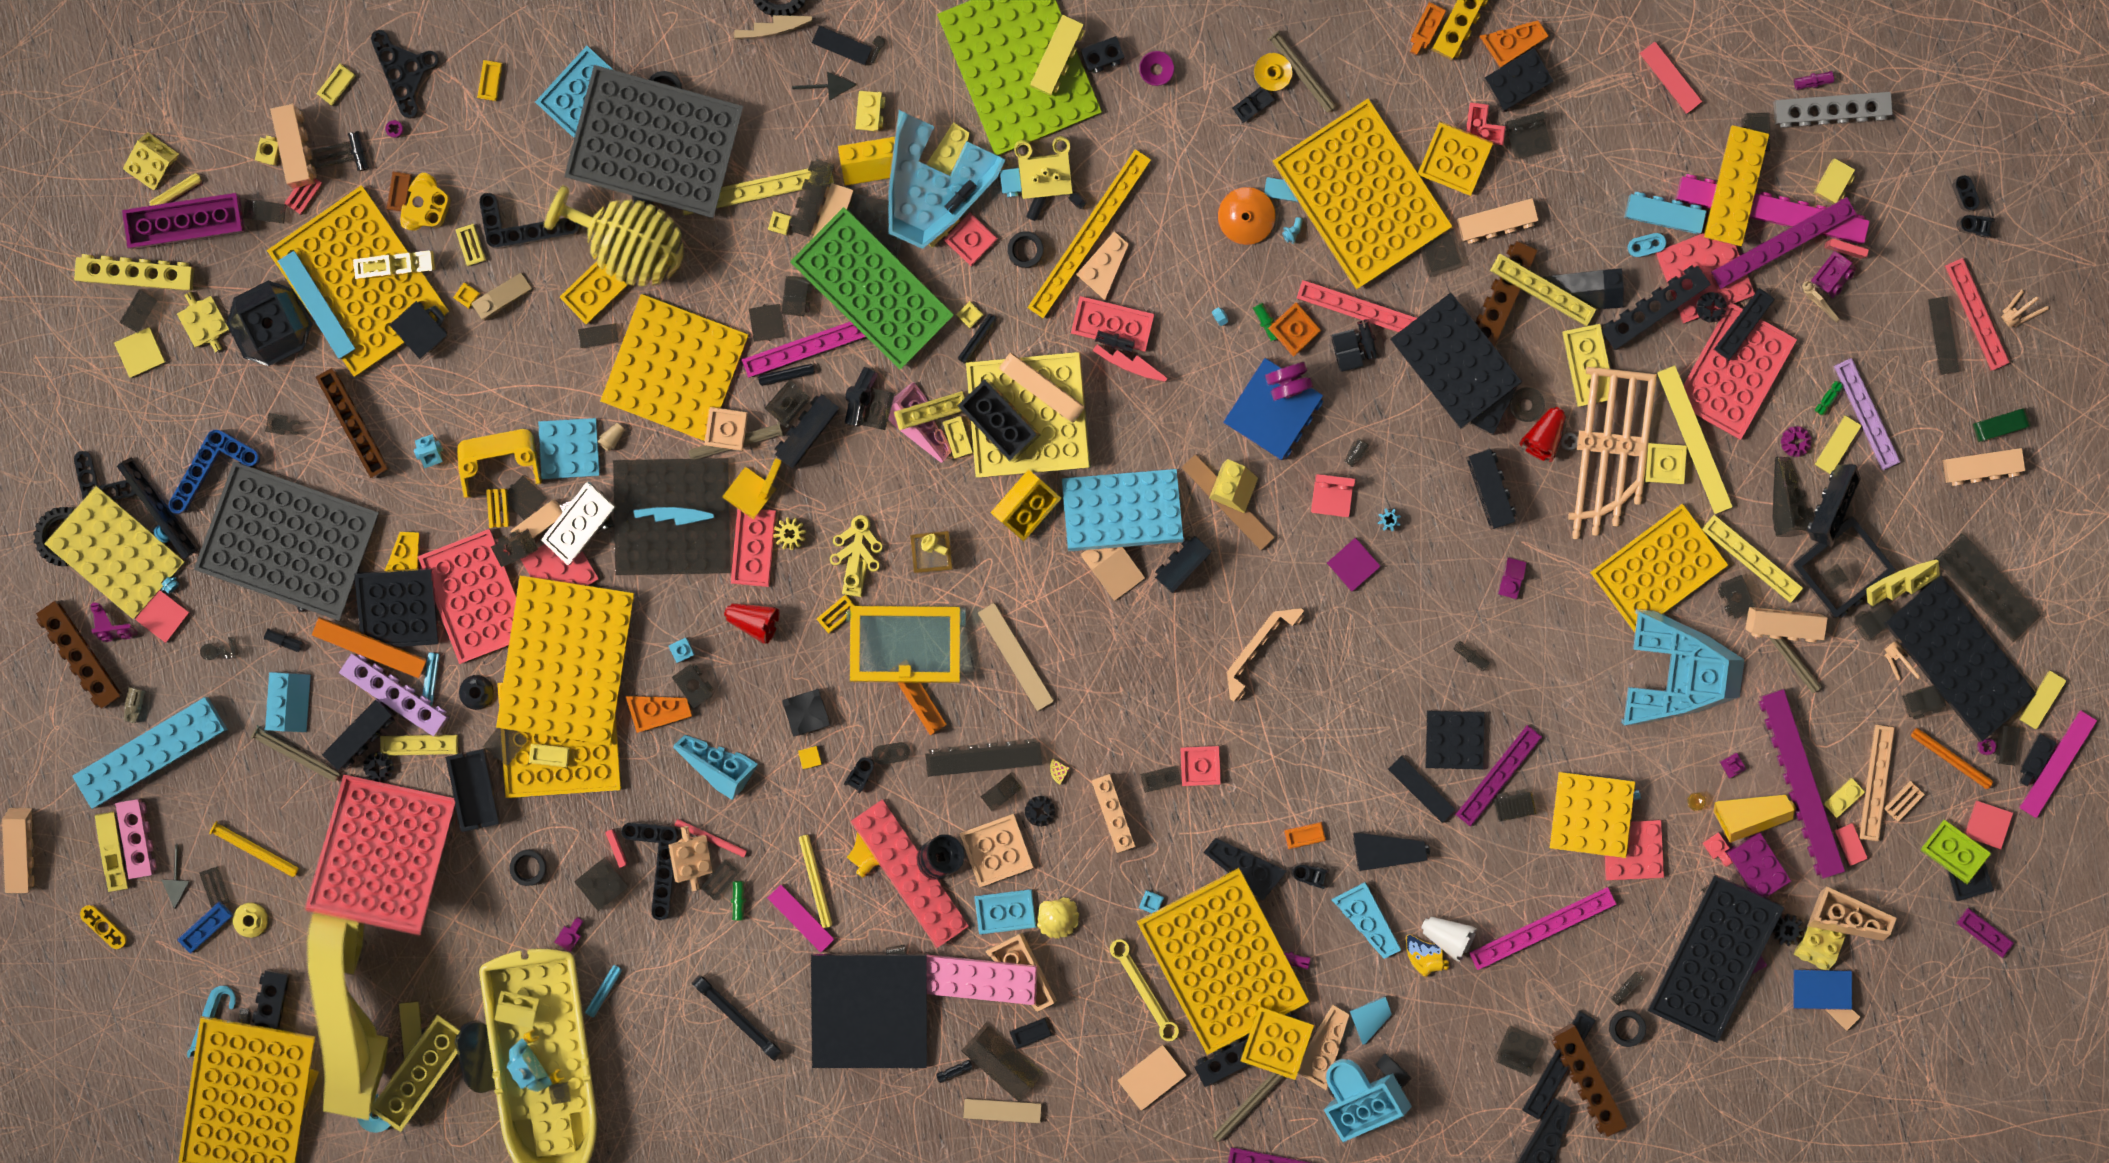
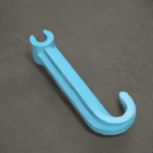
[187,986,236,1058]

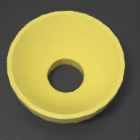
[233,903,268,938]

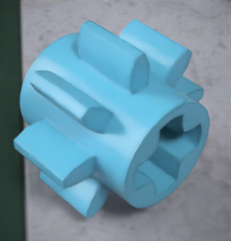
[1377,508,1401,531]

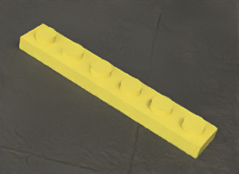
[1490,254,1596,326]
[1702,515,1803,603]

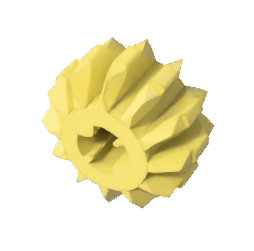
[773,518,806,550]

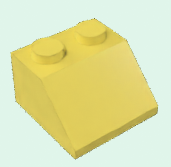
[1209,459,1258,513]

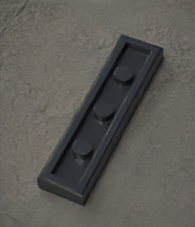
[1713,288,1775,361]
[1388,756,1456,823]

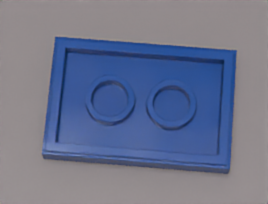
[1793,970,1852,1010]

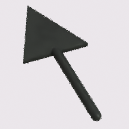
[791,72,856,100]
[161,844,189,909]

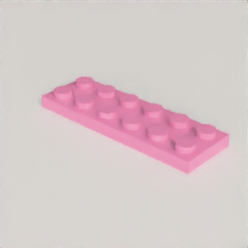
[927,955,1037,1005]

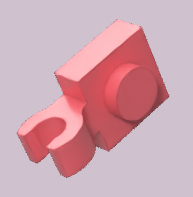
[1702,832,1733,867]

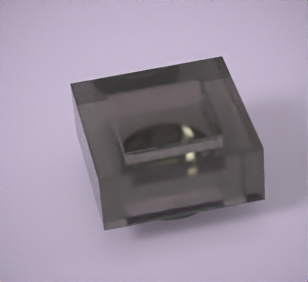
[549,1082,571,1105]

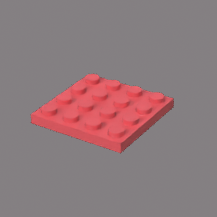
[1655,233,1755,323]

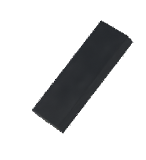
[812,26,872,66]

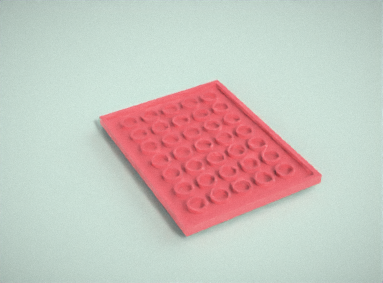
[306,775,455,935]

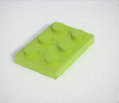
[1921,820,1991,885]

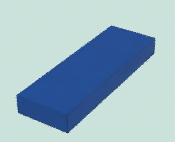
[177,901,233,954]

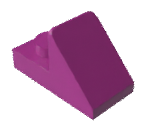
[1498,557,1526,599]

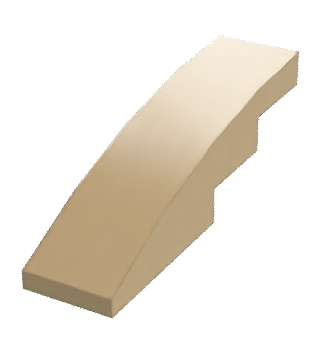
[734,16,813,40]

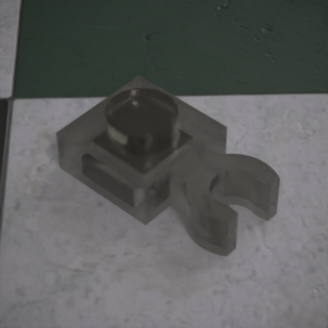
[265,413,301,435]

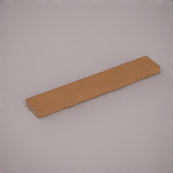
[1181,454,1274,551]

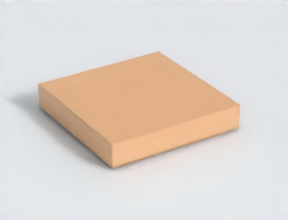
[704,407,748,451]

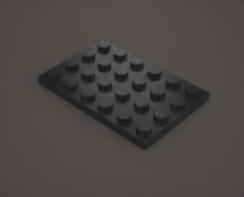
[1390,292,1522,429]

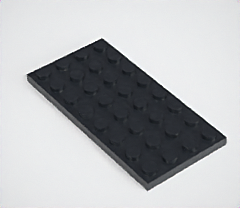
[1883,575,2036,742]
[1647,874,1784,1043]

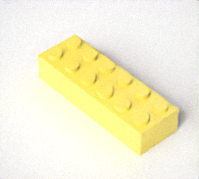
[371,1014,460,1132]

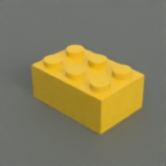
[991,469,1061,541]

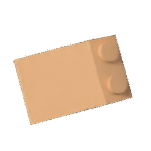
[1080,547,1145,601]

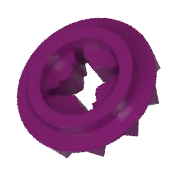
[1781,426,1812,457]

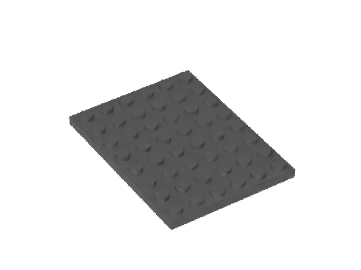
[564,65,743,218]
[194,462,379,621]

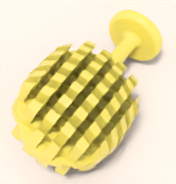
[544,185,683,286]

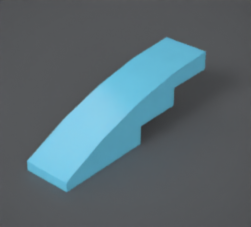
[634,507,715,526]

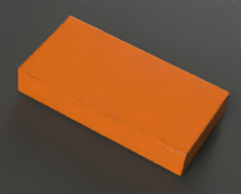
[1284,822,1326,849]

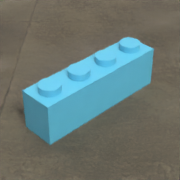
[1624,192,1706,235]

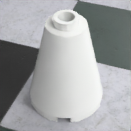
[1421,916,1477,963]

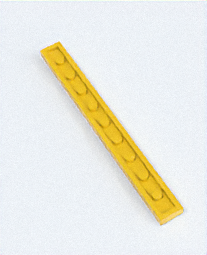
[1027,149,1151,318]

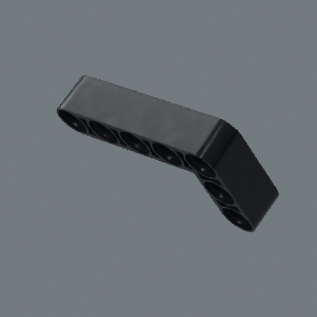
[479,193,581,249]
[621,822,678,920]

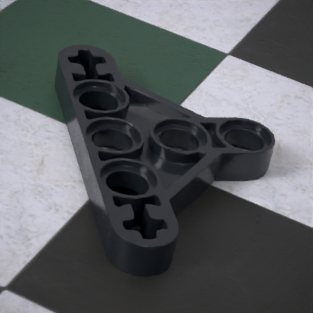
[371,30,439,119]

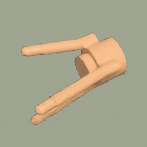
[2001,290,2049,328]
[1884,640,1920,680]

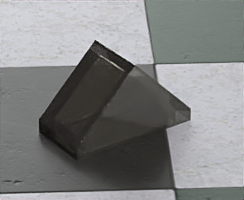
[980,773,1022,811]

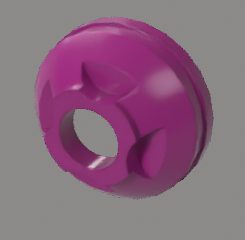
[1139,51,1174,86]

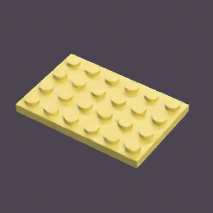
[45,486,184,619]

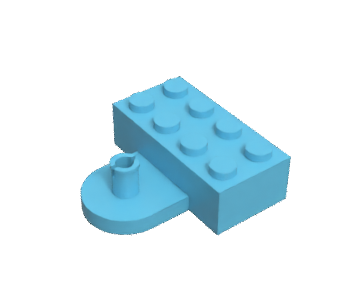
[1324,1059,1412,1142]

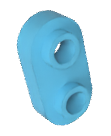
[1627,233,1666,257]

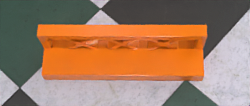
[889,660,947,735]

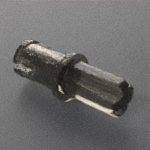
[1453,641,1490,672]
[1610,971,1644,1006]

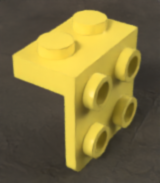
[1794,926,1846,971]

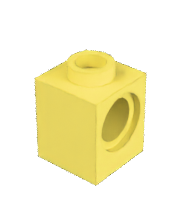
[255,136,280,166]

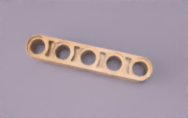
[999,352,1085,423]

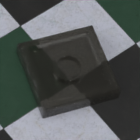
[1419,229,1465,277]
[861,388,895,430]

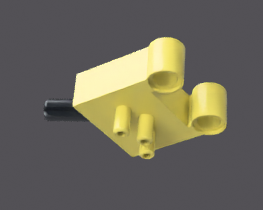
[1014,136,1072,221]

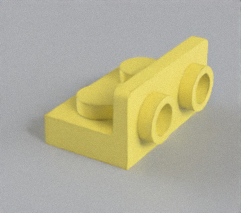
[855,91,885,132]

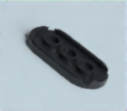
[455,1020,495,1093]

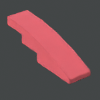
[1092,344,1168,382]

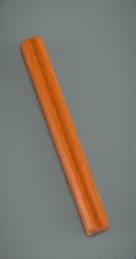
[1911,728,1993,789]

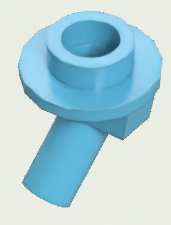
[1282,217,1303,244]

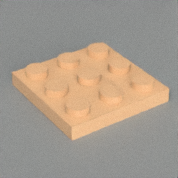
[960,814,1033,888]

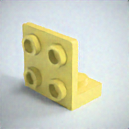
[123,132,179,190]

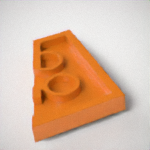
[1479,20,1549,68]
[626,696,692,733]

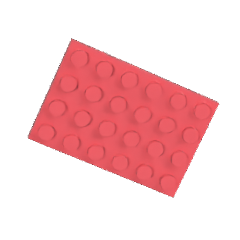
[1683,302,1797,440]
[418,529,516,664]

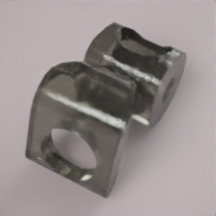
[200,637,238,660]

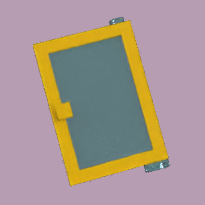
[846,606,966,683]

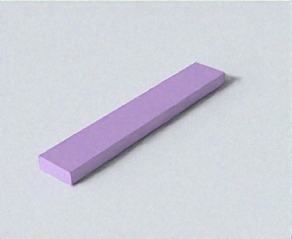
[1833,358,1900,470]

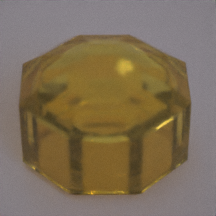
[1687,792,1706,811]

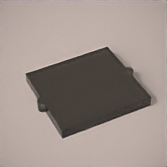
[749,304,785,342]
[501,475,547,520]
[482,728,528,766]

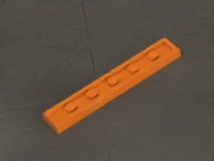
[312,617,426,678]

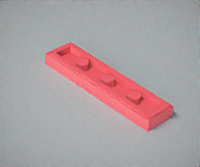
[1639,42,1702,114]

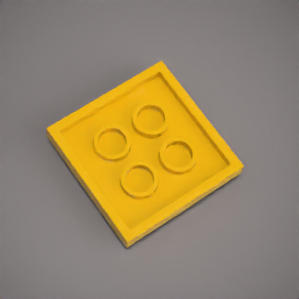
[1418,121,1493,196]
[1240,1006,1314,1080]

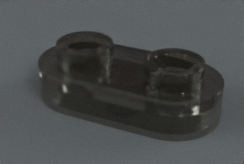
[872,742,910,765]

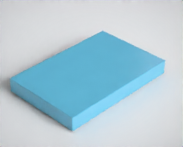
[974,889,1036,935]

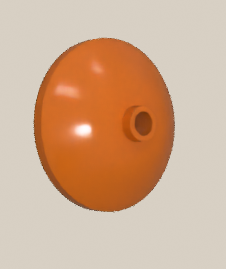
[1218,187,1276,245]

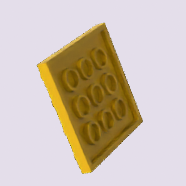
[1550,772,1636,858]

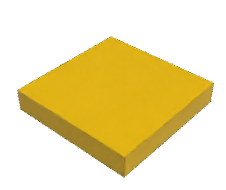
[723,466,776,520]

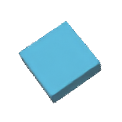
[1139,890,1164,913]

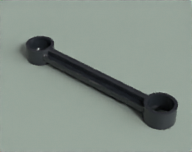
[692,974,783,1061]

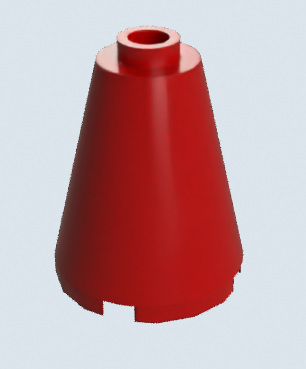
[1519,407,1566,462]
[724,603,780,644]

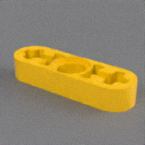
[80,905,127,949]

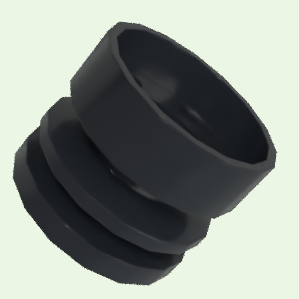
[916,834,965,880]

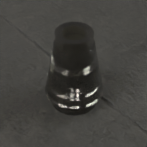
[1344,438,1370,467]

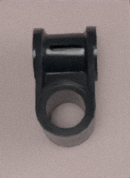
[1956,215,1996,238]
[843,756,875,794]
[1291,863,1330,889]

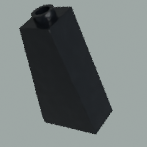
[1352,832,1430,871]

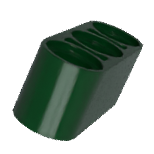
[1972,408,2031,442]

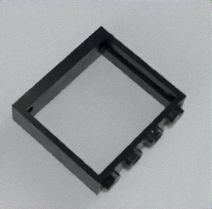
[1790,516,1896,618]

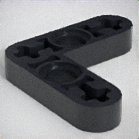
[74,451,136,501]

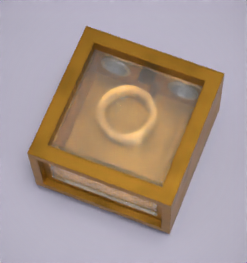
[910,531,952,573]

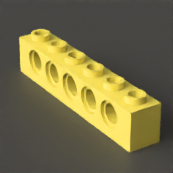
[74,254,194,291]

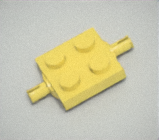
[177,292,229,353]

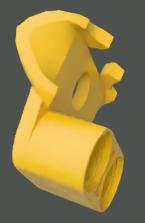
[400,173,451,231]

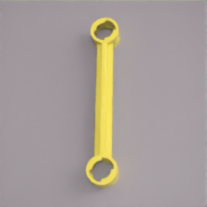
[1110,939,1179,1041]

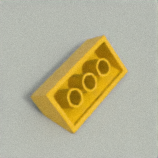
[838,137,895,186]

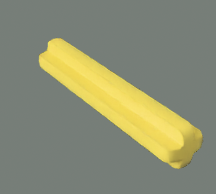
[149,173,202,206]

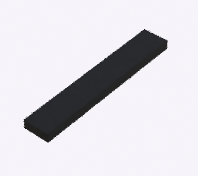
[117,457,199,559]
[1522,1010,1596,1120]

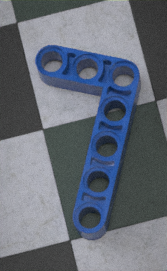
[169,430,260,514]

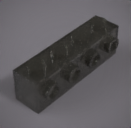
[789,157,835,237]

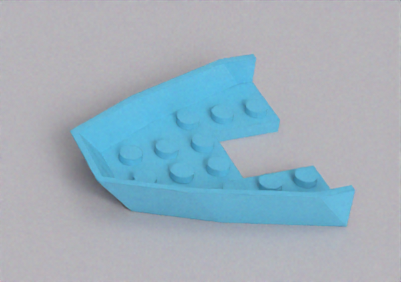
[888,110,1005,249]
[1621,609,1744,725]

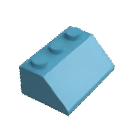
[265,672,311,732]

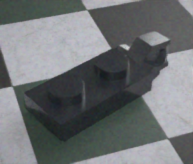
[2019,733,2057,786]

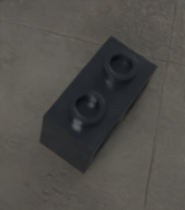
[1080,36,1125,74]

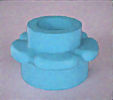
[162,577,179,594]

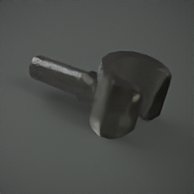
[870,36,885,63]

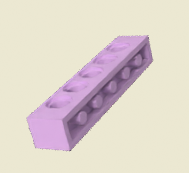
[339,654,449,737]

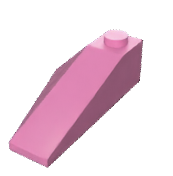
[882,382,952,463]

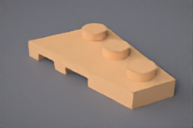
[1076,232,1129,300]

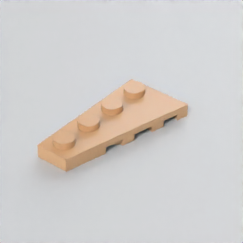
[1298,1004,1349,1090]

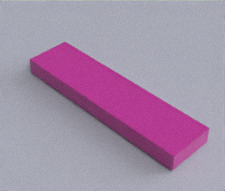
[767,885,834,953]

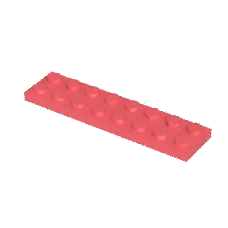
[850,799,969,948]

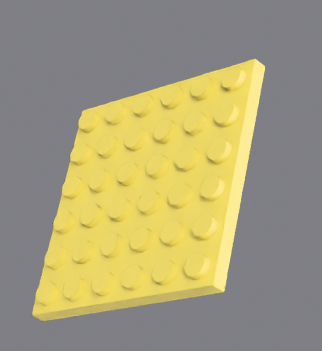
[966,352,1090,478]

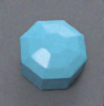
[1212,307,1228,327]

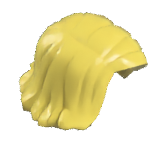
[1037,897,1079,939]

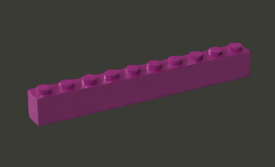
[1758,689,1845,879]

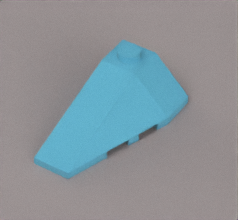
[673,735,758,800]

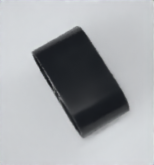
[1952,175,1980,212]

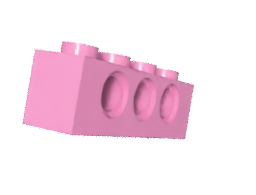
[115,799,157,879]

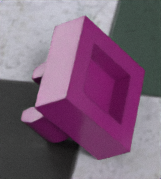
[1719,752,1746,779]

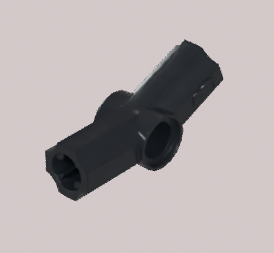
[845,367,878,426]

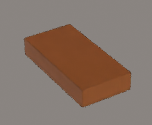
[386,171,412,212]

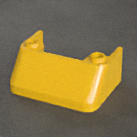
[457,429,543,498]

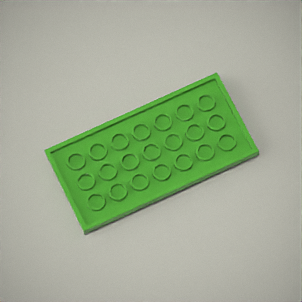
[790,207,954,369]

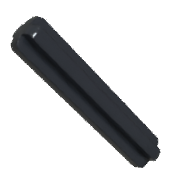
[958,314,997,364]
[758,364,815,386]

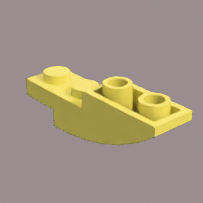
[95,812,128,892]

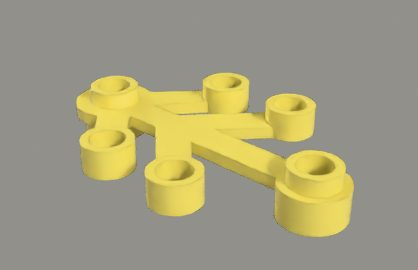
[830,515,882,589]

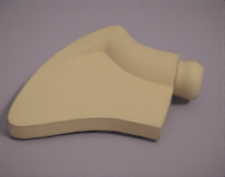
[1802,281,1840,323]

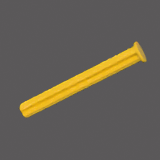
[209,821,299,877]

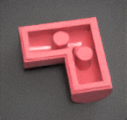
[1466,102,1506,146]

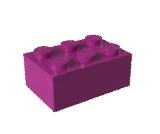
[1725,832,1791,897]

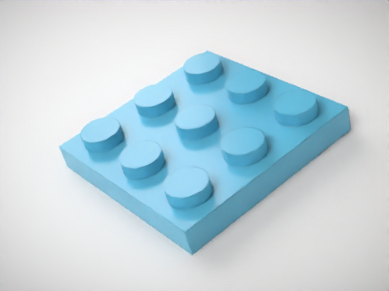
[538,418,600,479]

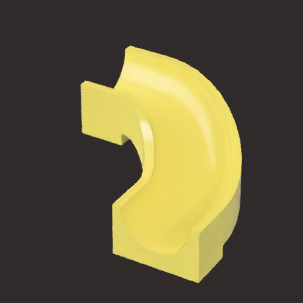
[308,912,388,1120]

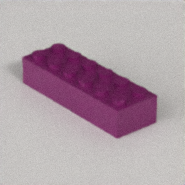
[122,193,245,250]

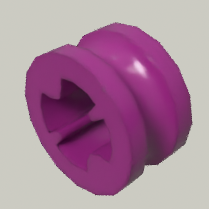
[385,120,403,138]
[1977,738,1996,755]

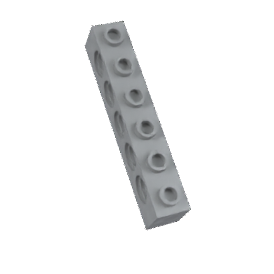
[1773,92,1892,128]

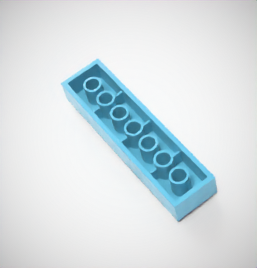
[72,697,228,809]

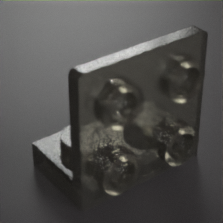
[1505,111,1552,160]
[1494,1025,1544,1077]

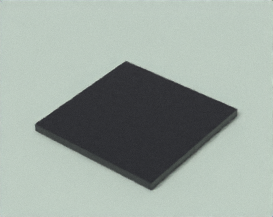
[811,954,927,1068]

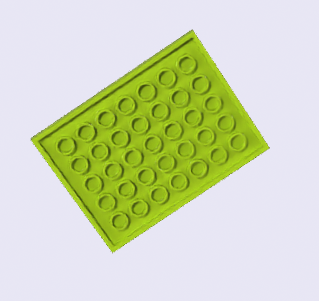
[937,0,1102,156]

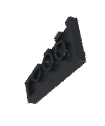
[1203,838,1287,901]
[1515,1098,1572,1163]

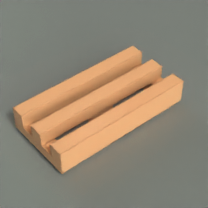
[1883,781,1925,822]

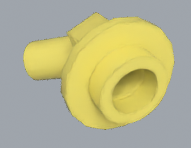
[921,534,948,556]

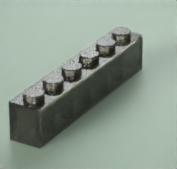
[925,738,1042,777]

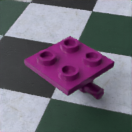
[90,602,138,642]

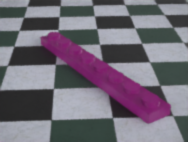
[1711,197,1856,289]

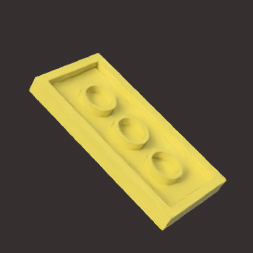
[1562,324,1610,407]

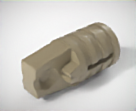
[123,687,146,723]

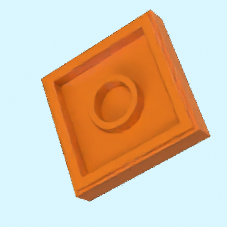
[1268,302,1321,356]

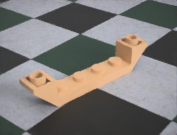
[1226,608,1304,702]

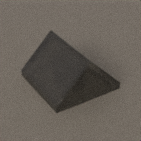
[764,380,812,428]

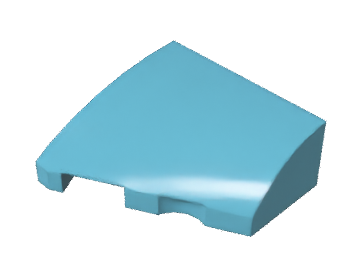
[1350,996,1392,1045]

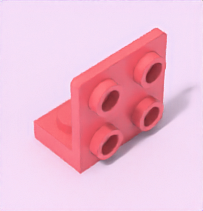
[1311,474,1355,517]

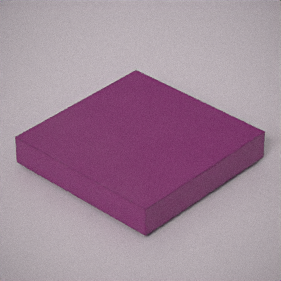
[1327,538,1380,592]

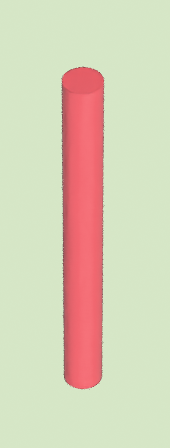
[674,819,747,858]

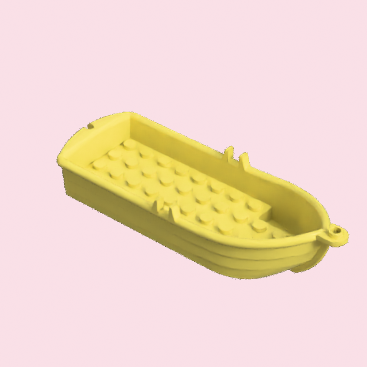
[479,949,597,1163]

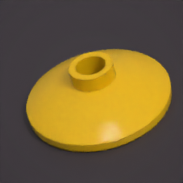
[1254,53,1292,91]

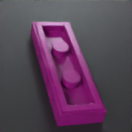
[1956,908,2014,958]

